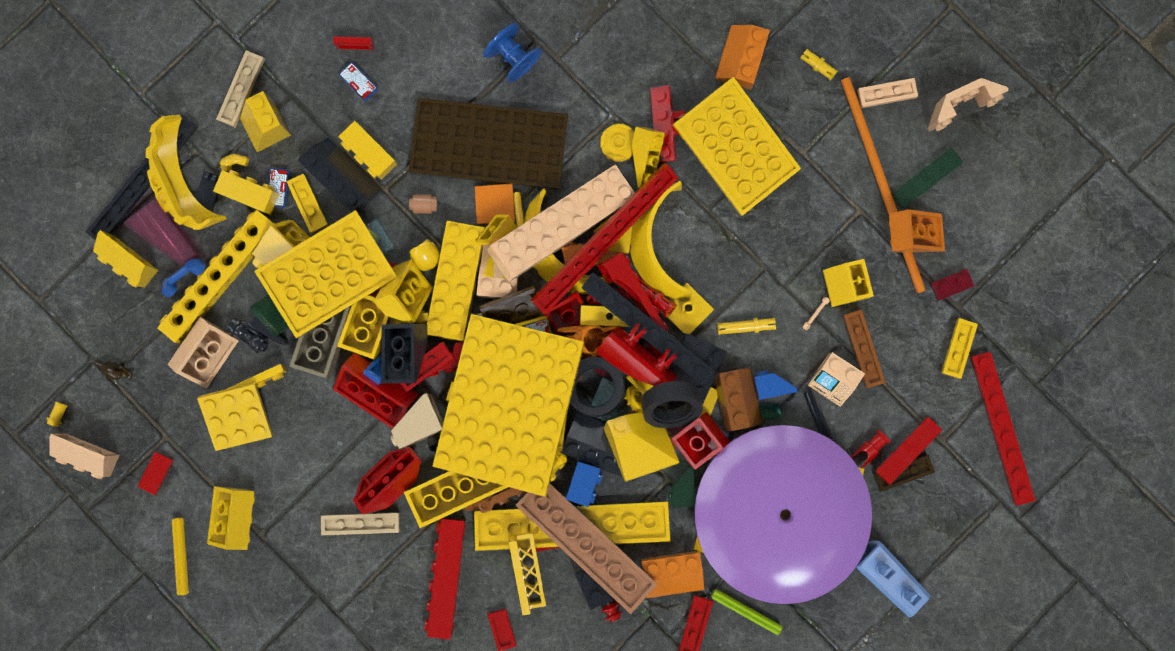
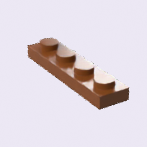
[842,310,886,389]

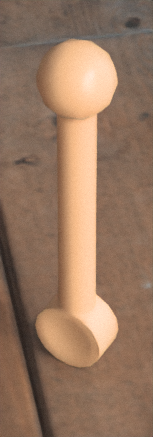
[803,297,830,330]

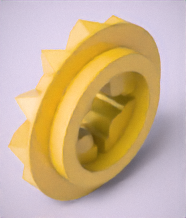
[624,386,643,413]

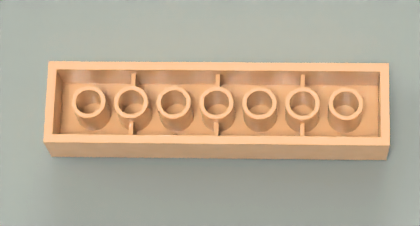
[487,165,635,282]

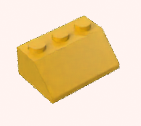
[93,230,158,288]
[374,259,433,324]
[207,486,255,550]

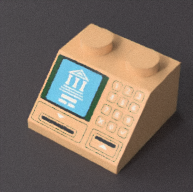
[808,352,865,406]

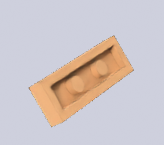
[857,78,918,108]

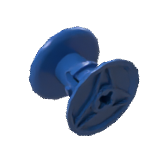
[483,23,543,83]

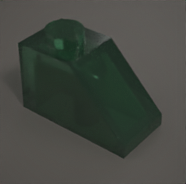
[667,466,696,508]

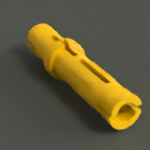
[717,318,776,335]

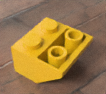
[823,259,874,307]

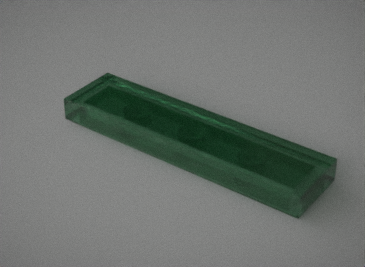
[891,148,964,209]

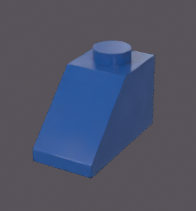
[753,370,797,400]

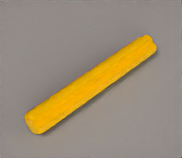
[172,518,189,595]

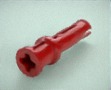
[639,279,677,318]

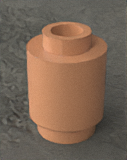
[409,194,437,214]

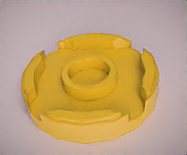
[600,124,634,162]

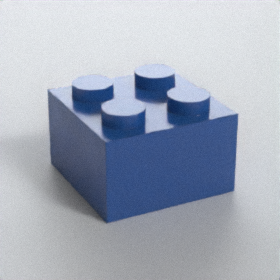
[566,461,603,507]

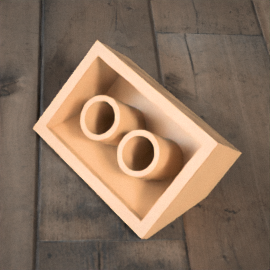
[167,317,239,389]
[49,434,119,479]

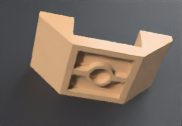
[928,78,1009,132]

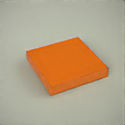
[475,184,515,225]

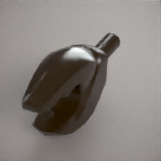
[94,360,132,380]

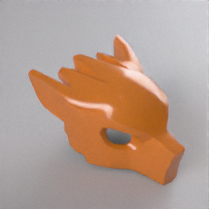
[557,325,616,361]

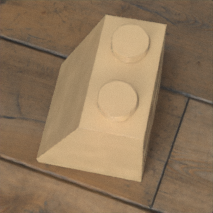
[390,393,444,449]

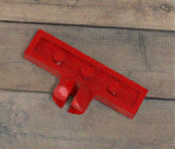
[650,85,686,164]

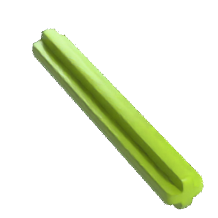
[711,589,783,635]

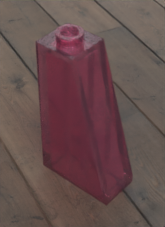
[123,199,201,266]

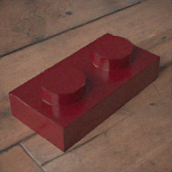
[930,269,974,301]

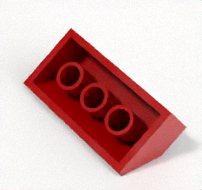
[333,353,419,429]

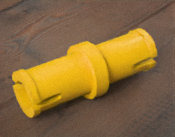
[800,49,838,81]

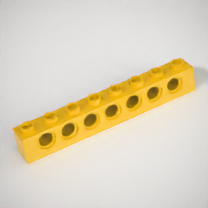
[158,210,275,344]

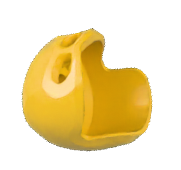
[410,239,440,271]

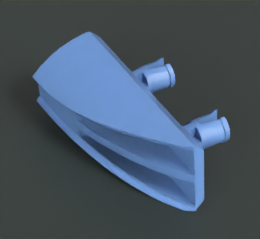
[856,541,930,617]

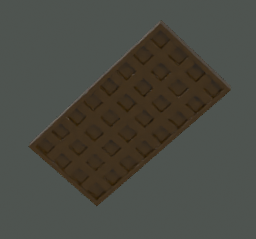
[409,98,568,190]

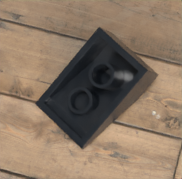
[381,324,428,383]

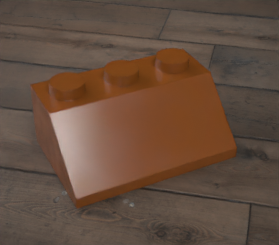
[714,368,763,432]

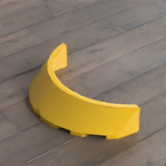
[146,115,227,230]
[630,181,692,299]
[524,189,613,294]

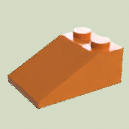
[889,210,945,253]

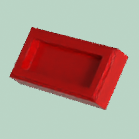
[333,36,374,50]
[137,452,174,495]
[487,608,517,651]

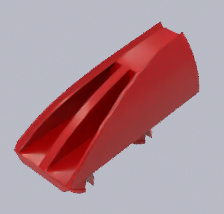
[596,323,677,386]

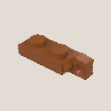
[477,487,527,513]

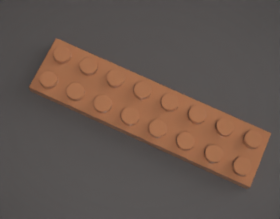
[516,483,658,614]

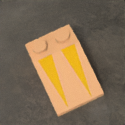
[477,245,519,299]

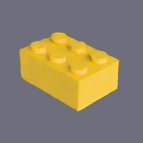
[337,296,391,359]

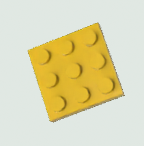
[197,382,273,451]

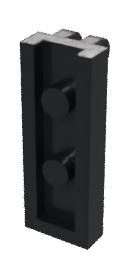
[195,171,219,212]

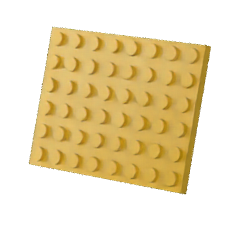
[433,314,585,497]

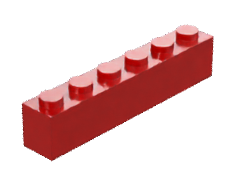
[424,517,466,640]

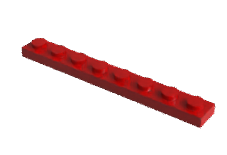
[970,352,1036,506]

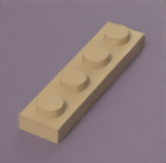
[216,51,265,128]
[321,512,400,535]

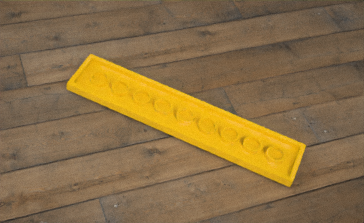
[474,502,670,551]

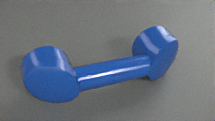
[161,258,206,297]

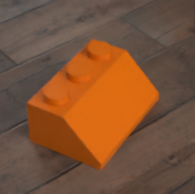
[715,25,770,90]
[641,551,704,598]

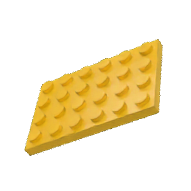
[672,77,801,216]
[254,210,397,338]

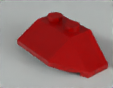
[353,447,421,514]

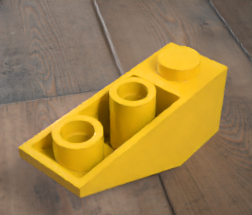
[632,127,665,188]

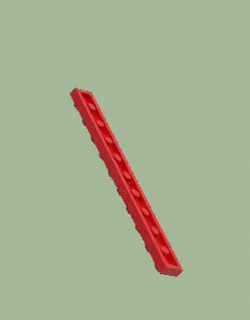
[531,163,678,315]

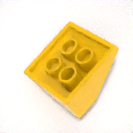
[604,412,680,482]

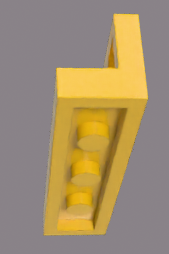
[509,531,546,615]

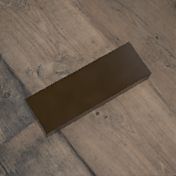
[873,454,935,492]

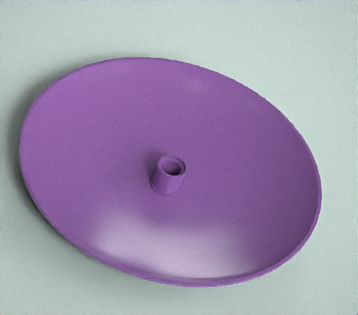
[695,425,872,604]

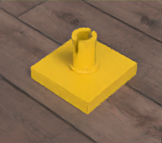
[661,283,714,335]

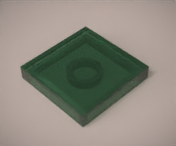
[249,294,289,337]

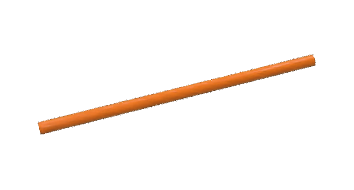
[841,77,926,294]

